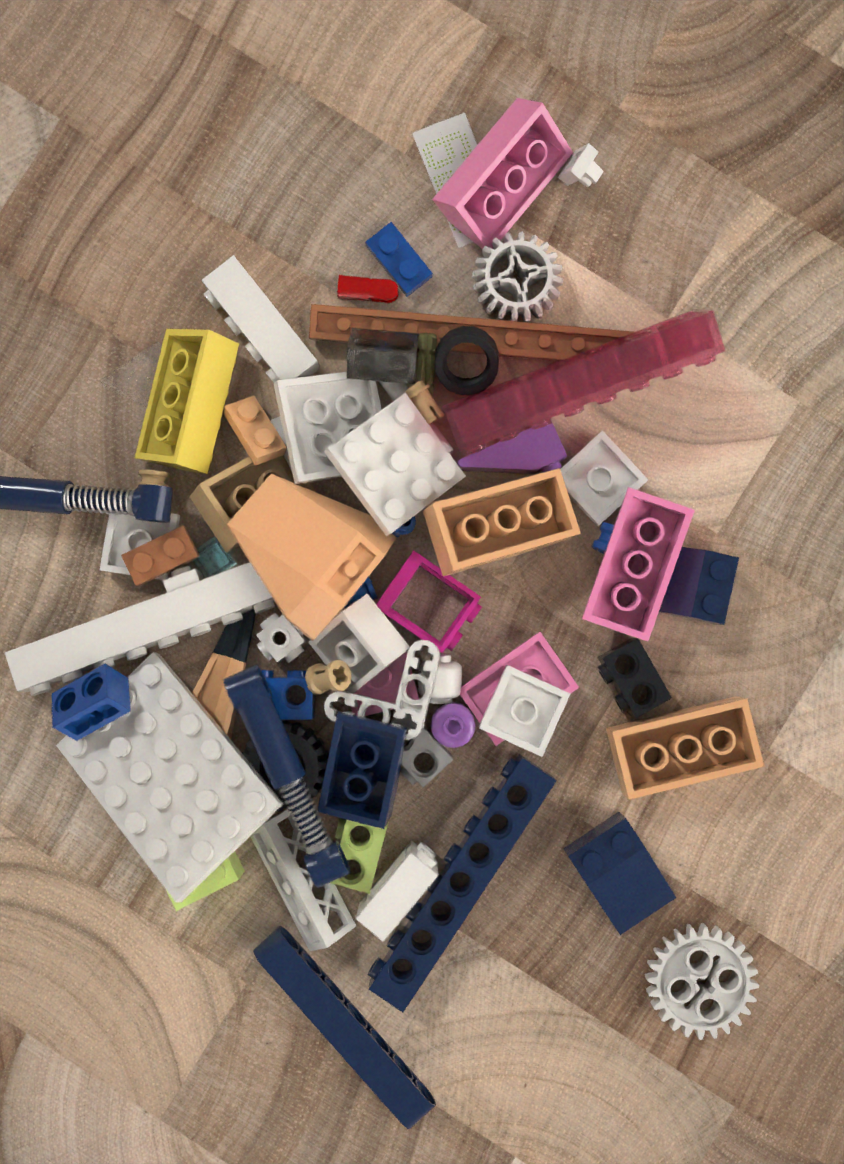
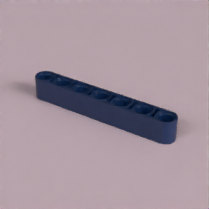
[253,926,436,1129]

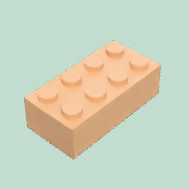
[423,468,581,577]
[606,696,765,800]

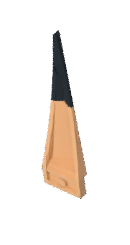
[192,609,256,740]

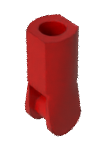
[337,275,399,303]

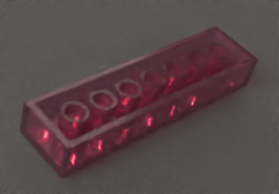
[441,309,725,454]

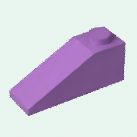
[457,419,567,474]

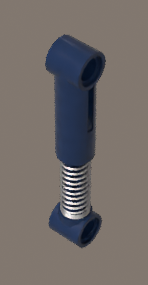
[0,476,173,523]
[224,664,351,888]

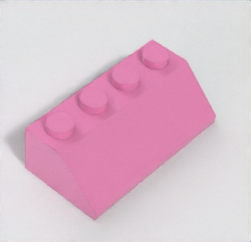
[432,98,573,249]
[582,487,695,641]

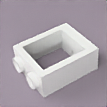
[356,840,438,942]

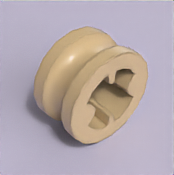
[137,470,170,487]

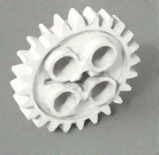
[645,923,759,1040]

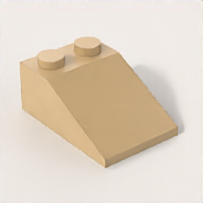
[189,455,317,553]

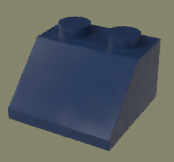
[659,547,739,625]

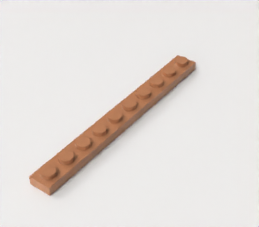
[309,304,647,368]

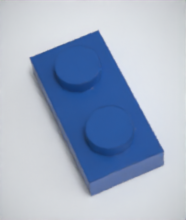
[365,222,433,297]

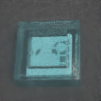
[193,536,237,579]

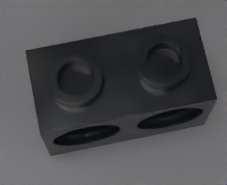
[597,638,672,718]

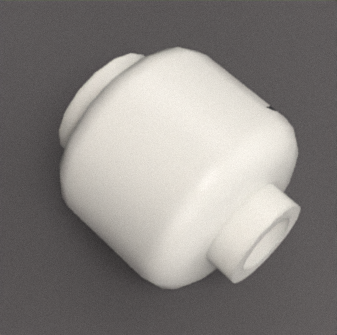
[418,653,462,704]

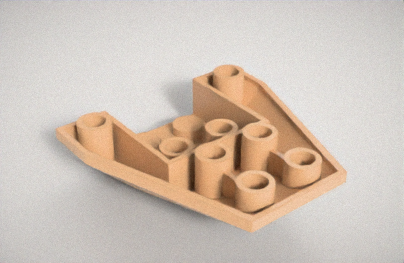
[227,474,397,641]

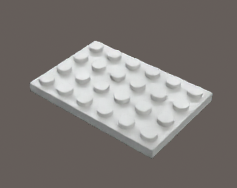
[56,652,283,902]

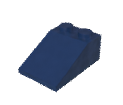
[318,711,407,829]
[563,812,676,935]

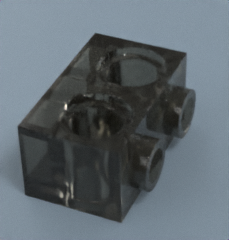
[347,328,419,384]

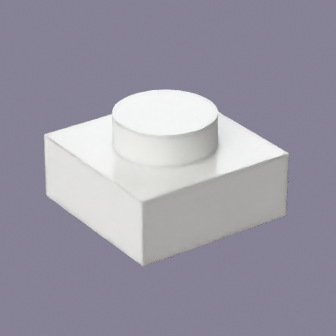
[163,566,204,593]

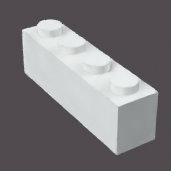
[202,255,320,383]

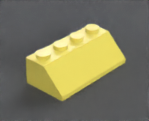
[135,329,239,474]

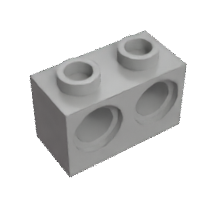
[389,714,453,787]

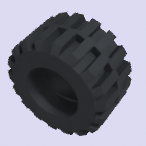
[242,721,328,812]

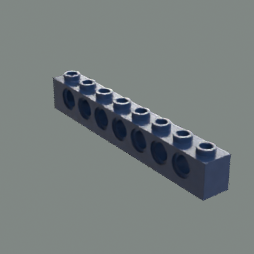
[367,754,557,1013]

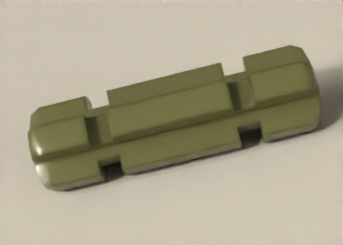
[416,332,437,397]

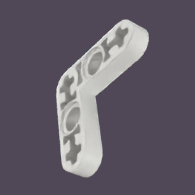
[324,640,440,740]

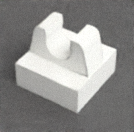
[558,143,603,187]

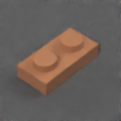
[121,525,200,586]

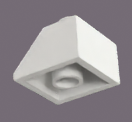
[308,594,410,693]

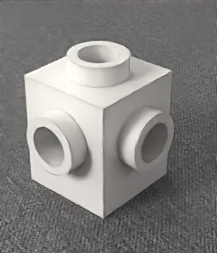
[256,613,308,663]

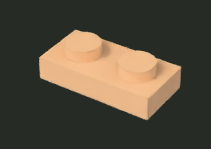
[223,396,287,466]

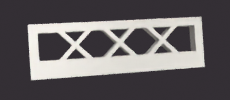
[250,809,356,951]

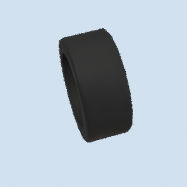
[435,326,499,395]

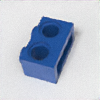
[52,663,131,741]
[261,670,316,720]

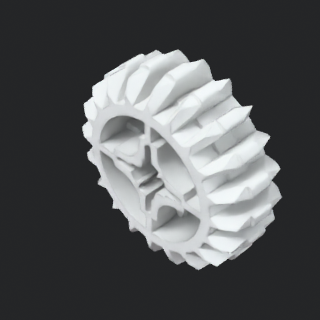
[472,231,563,322]

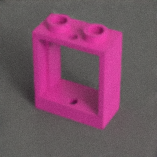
[376,550,482,653]

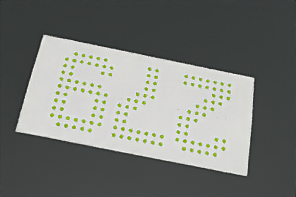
[412,113,477,248]

